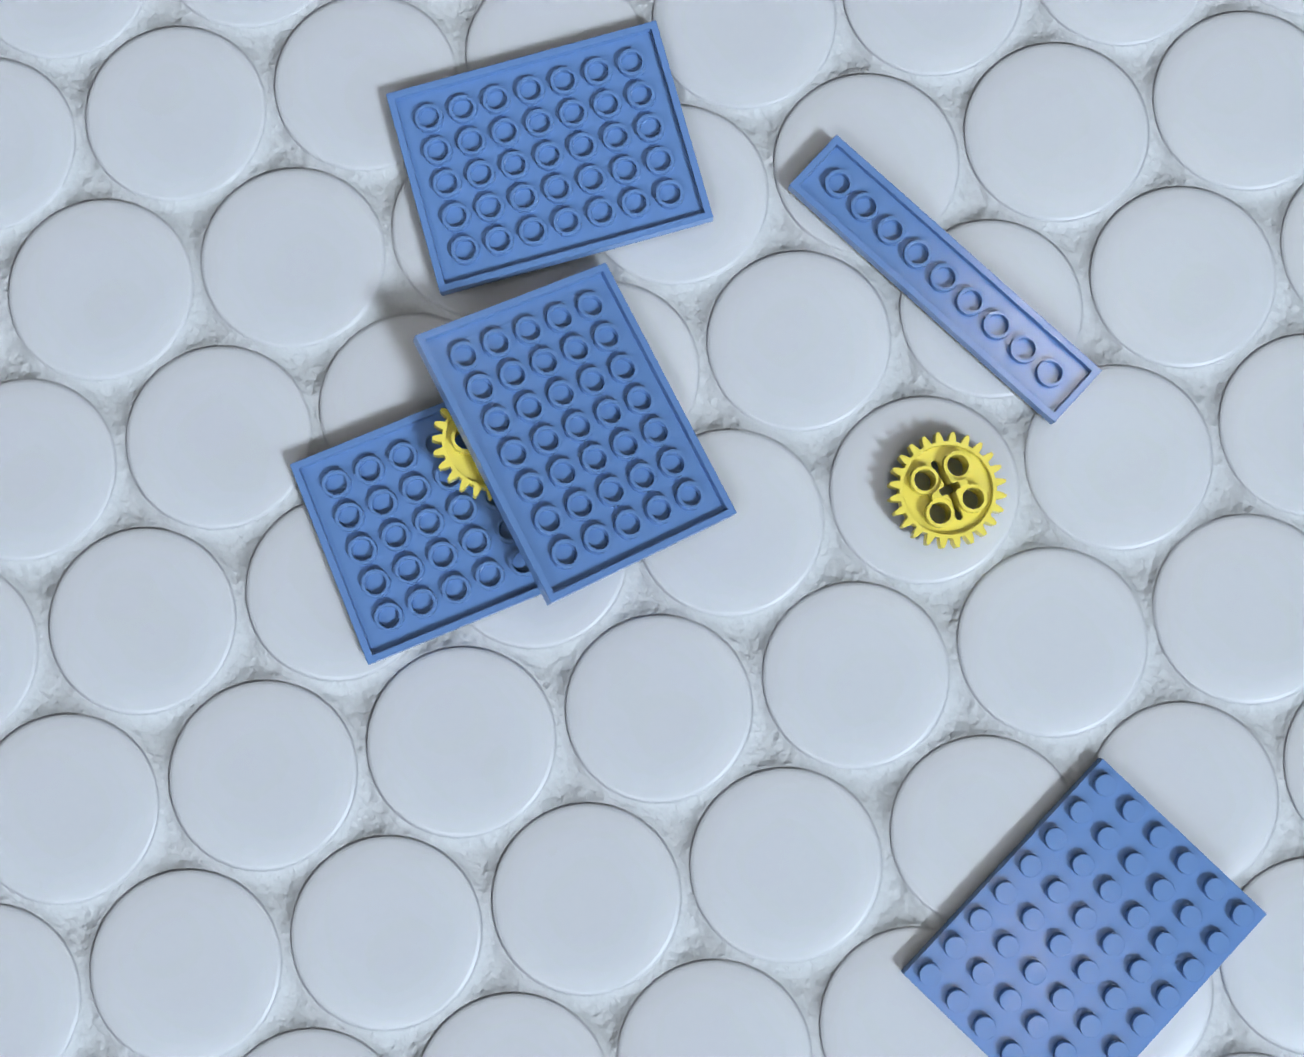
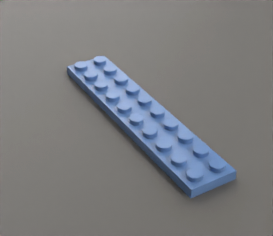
[788,135,1102,424]

